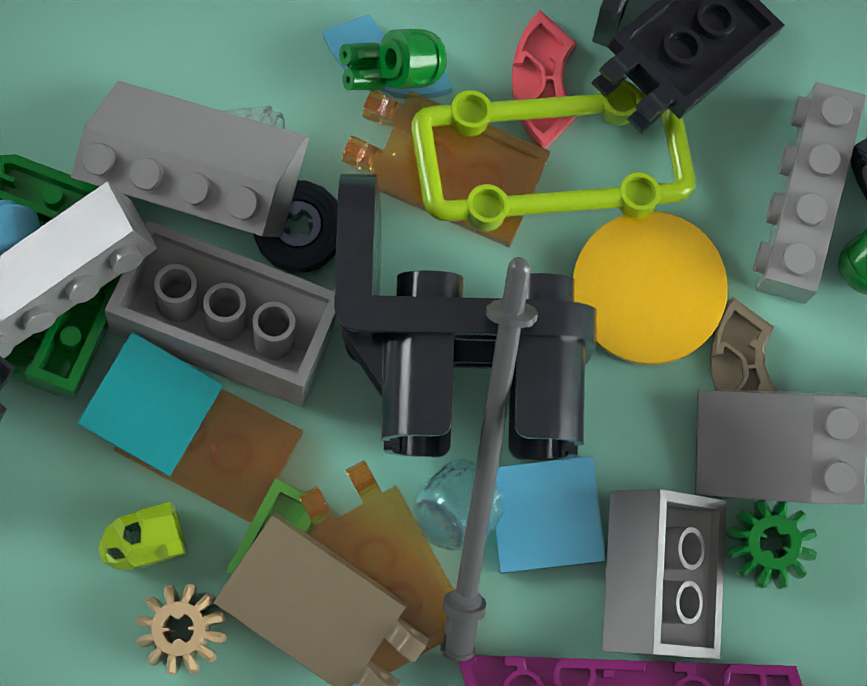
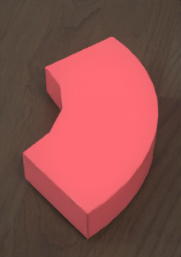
[512,10,578,153]

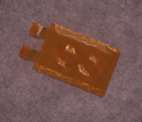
[342,90,550,247]
[114,389,303,523]
[299,460,454,673]

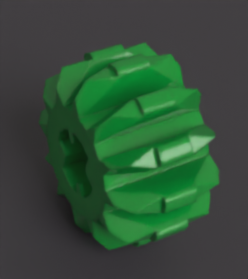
[726,500,817,589]

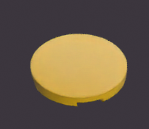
[572,211,728,366]

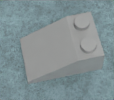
[695,389,867,504]

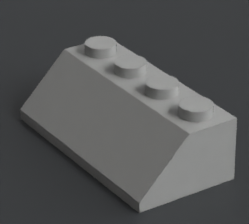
[71,81,309,237]
[105,220,337,407]

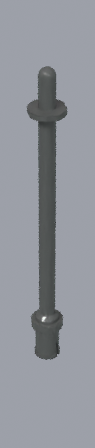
[440,257,538,661]

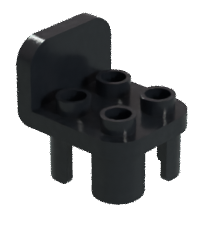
[334,173,597,460]

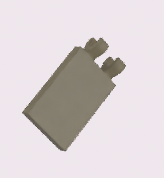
[213,512,430,686]

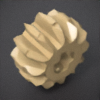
[136,584,227,675]

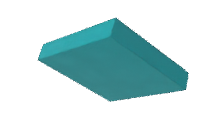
[77,332,224,477]

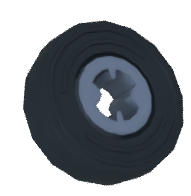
[253,180,338,272]

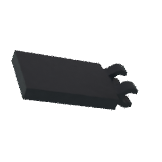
[591,0,785,134]

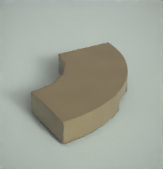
[710,296,778,391]

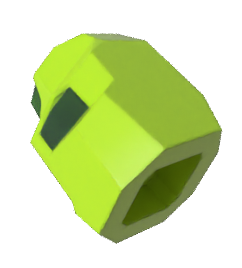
[98,501,188,570]

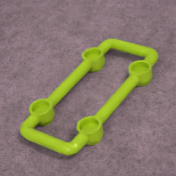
[411,80,696,231]

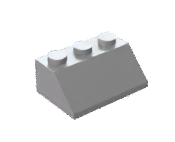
[603,489,726,660]

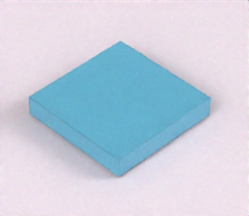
[492,456,606,574]

